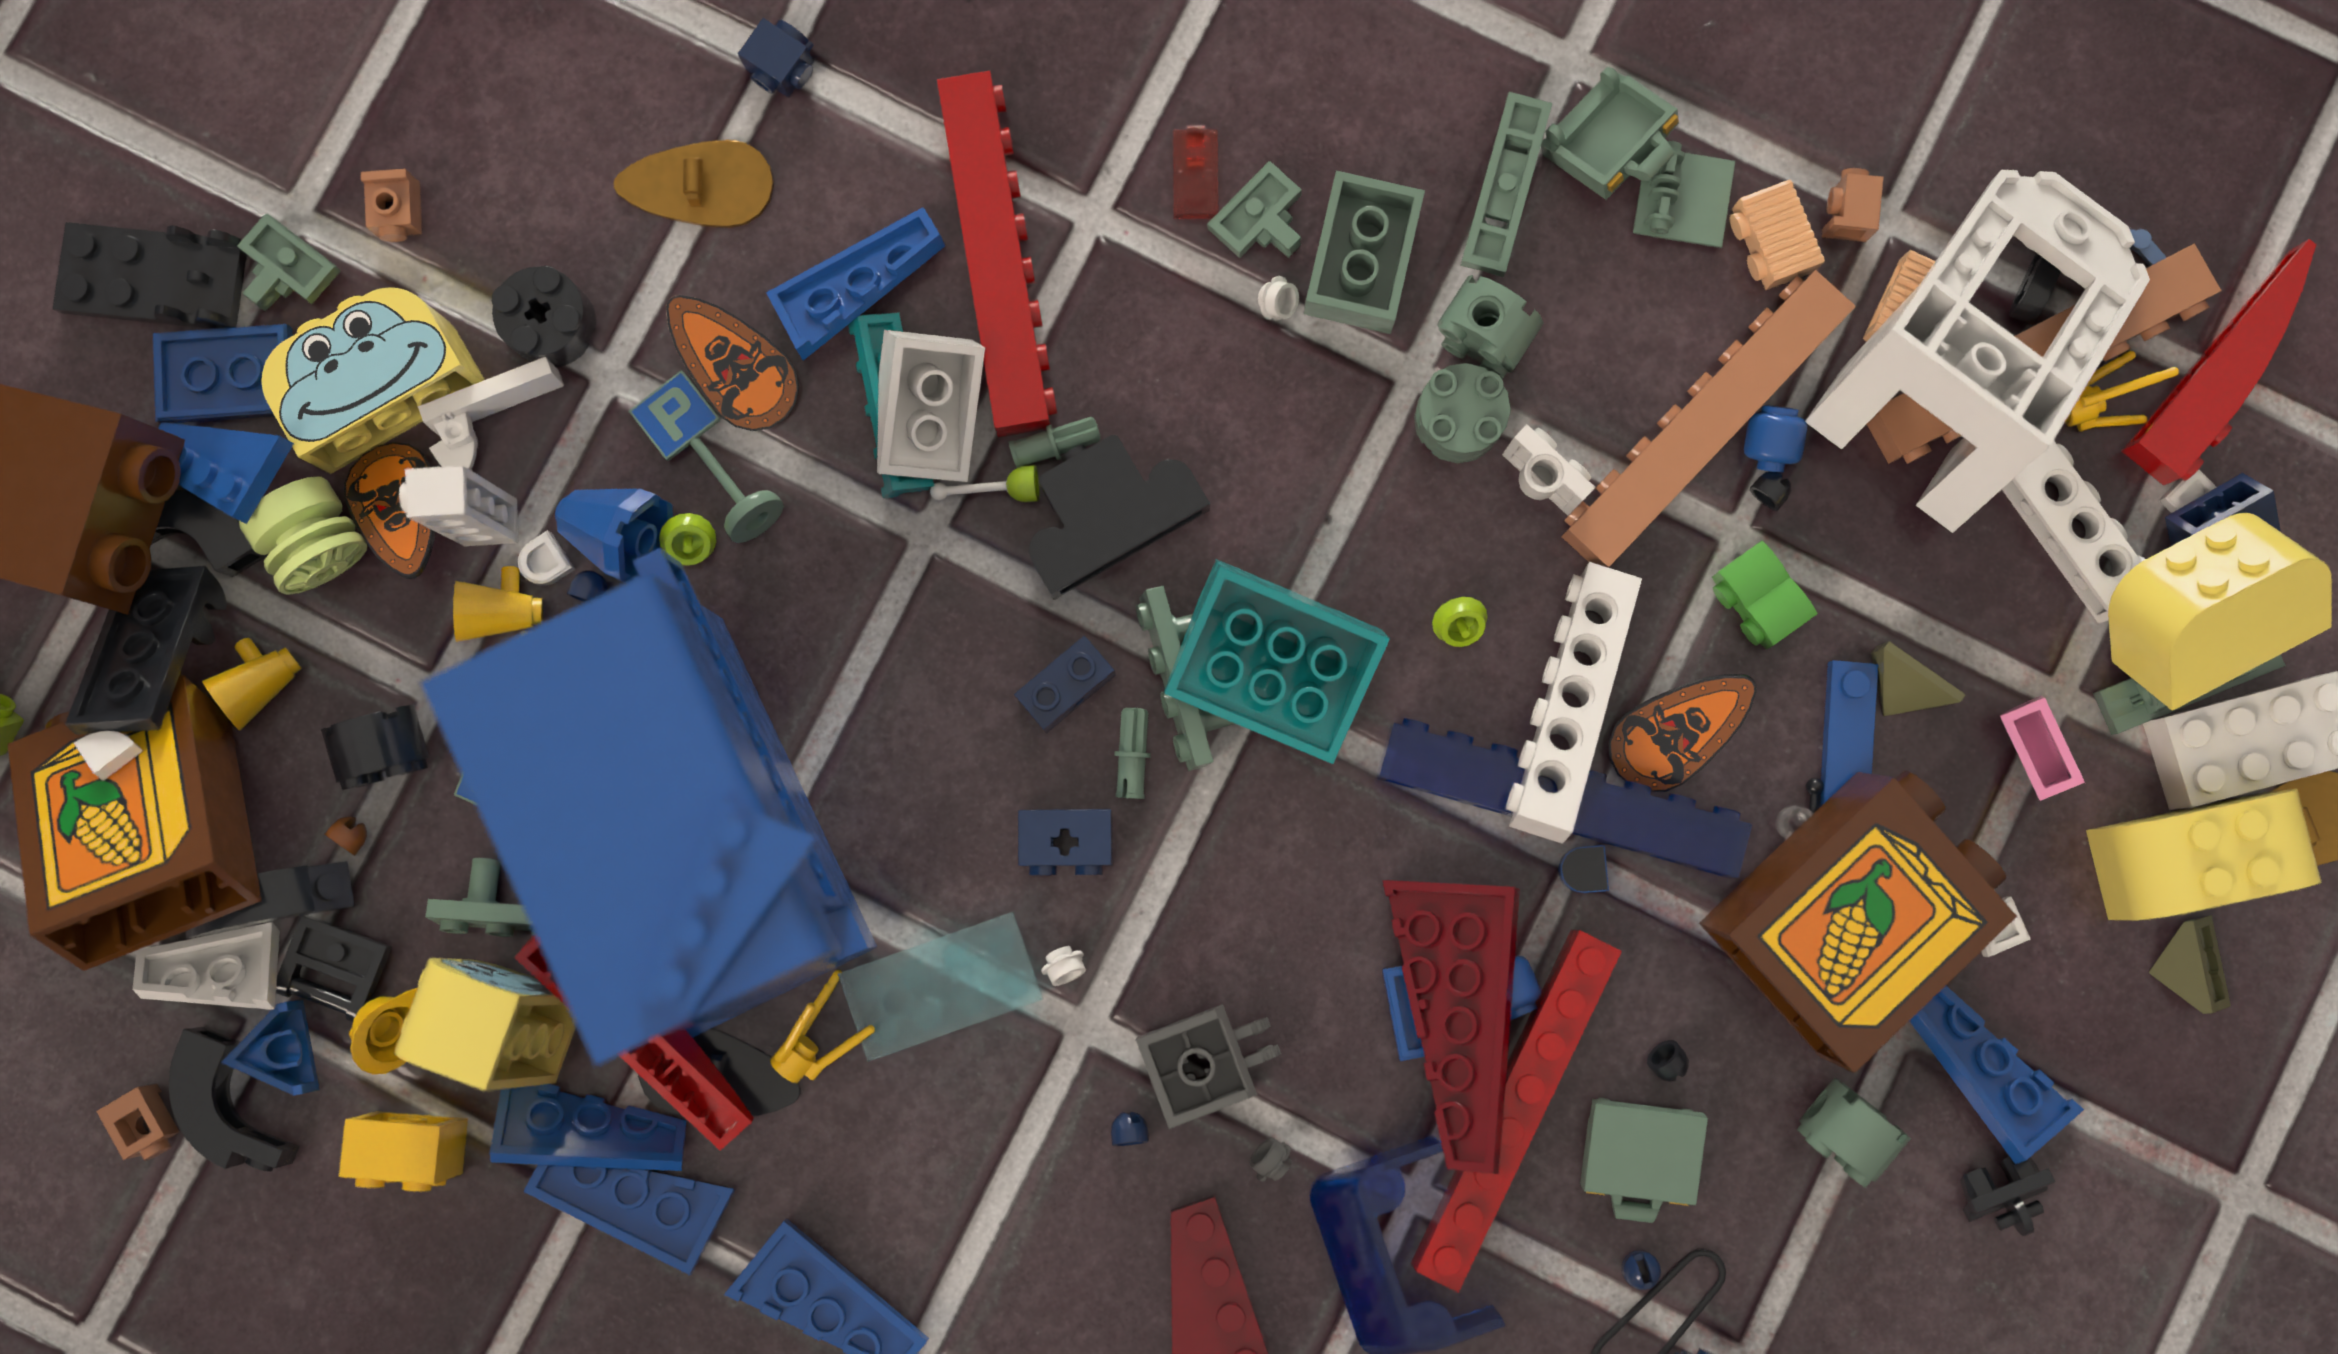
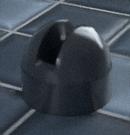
[1750,471,1791,511]
[1647,1040,1689,1082]

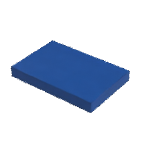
[153,324,293,424]

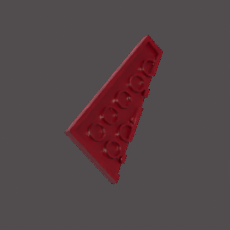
[1382,880,1520,1174]
[1171,1195,1269,1354]

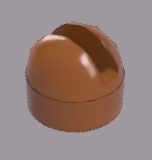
[324,817,367,856]

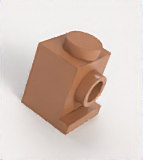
[1822,168,1883,242]
[361,169,422,242]
[97,1084,179,1161]

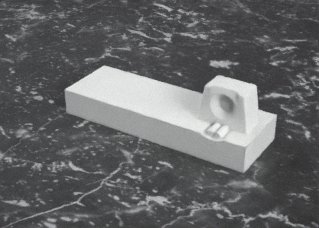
[418,357,564,450]

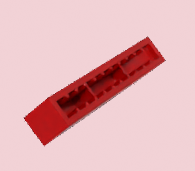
[2122,239,2317,486]
[514,934,754,1151]

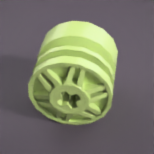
[239,477,367,595]

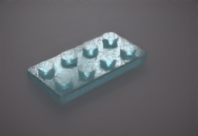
[838,912,1044,1062]

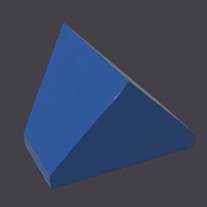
[221,1000,320,1096]

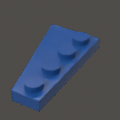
[158,422,294,524]
[490,1084,686,1171]

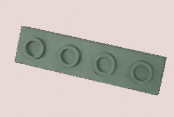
[1136,586,1235,771]
[425,858,535,937]

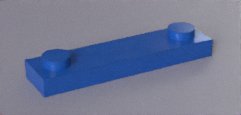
[1819,660,1878,808]

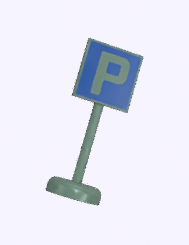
[629,370,784,543]

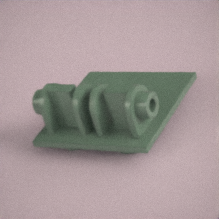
[1633,141,1735,248]

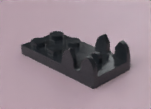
[52,222,247,329]
[65,566,227,735]

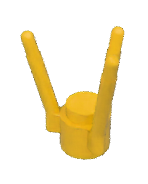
[2064,351,2179,432]
[770,970,875,1083]

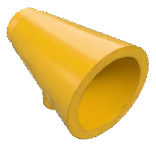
[453,566,543,642]
[202,638,302,731]

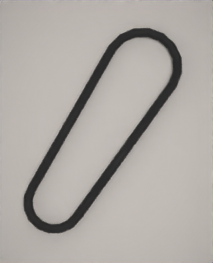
[1591,1249,1726,1354]

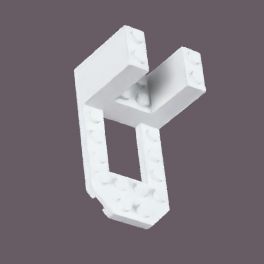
[1805,170,2150,533]

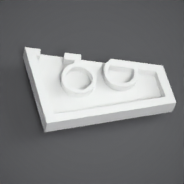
[133,922,280,1010]

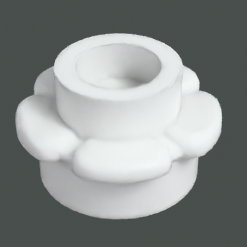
[1258,276,1299,321]
[1041,946,1086,986]

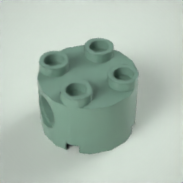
[1437,275,1544,380]
[1414,363,1511,463]
[1797,1077,1911,1188]

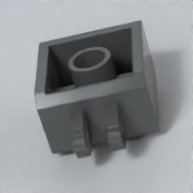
[1136,1004,1281,1129]

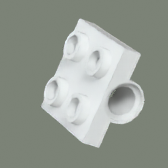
[1502,424,1595,516]

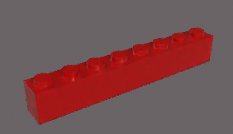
[937,70,1058,437]
[1411,930,1622,1293]

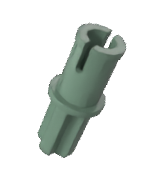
[1009,417,1100,467]
[1114,708,1151,799]

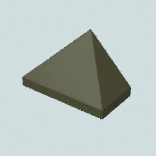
[1871,641,1966,716]
[2149,915,2231,1014]

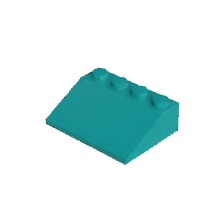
[1164,559,1390,764]

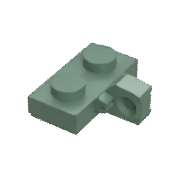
[1207,161,1302,258]
[237,213,341,311]

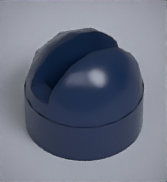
[567,570,607,603]
[1111,1112,1149,1146]
[1621,1250,1661,1290]

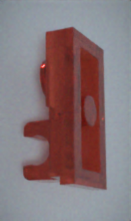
[1173,125,1218,219]

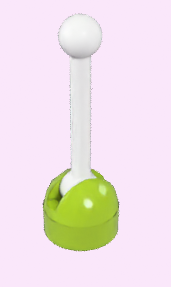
[930,465,1040,502]

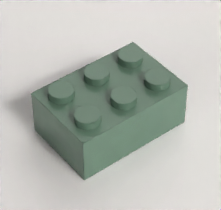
[1303,170,1425,334]

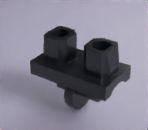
[1960,1156,2055,1236]

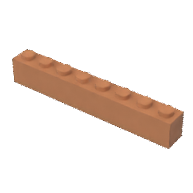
[1867,243,2221,464]
[1561,270,1856,568]

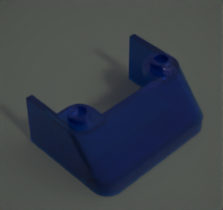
[1309,1135,1505,1354]

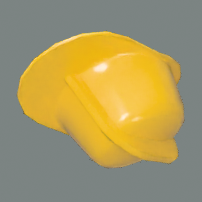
[349,987,418,1075]

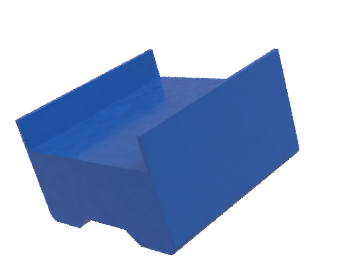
[420,548,877,1065]

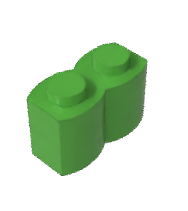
[1712,541,1818,650]

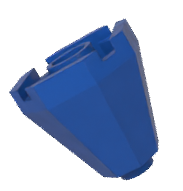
[555,489,673,584]

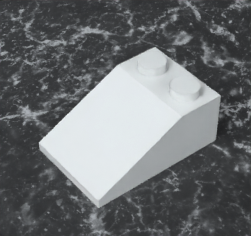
[877,330,985,482]

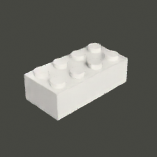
[2143,671,2338,810]

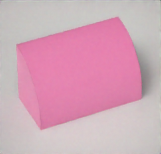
[2000,696,2085,801]

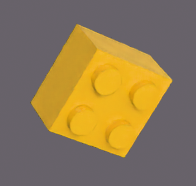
[339,1111,468,1191]

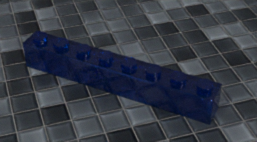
[1376,718,1753,879]

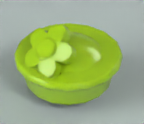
[659,513,716,566]
[1432,597,1488,647]

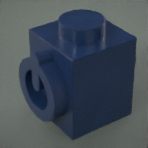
[737,18,814,98]

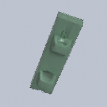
[1460,92,1553,277]
[2093,654,2286,735]

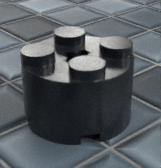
[491,266,596,367]
[321,704,430,790]

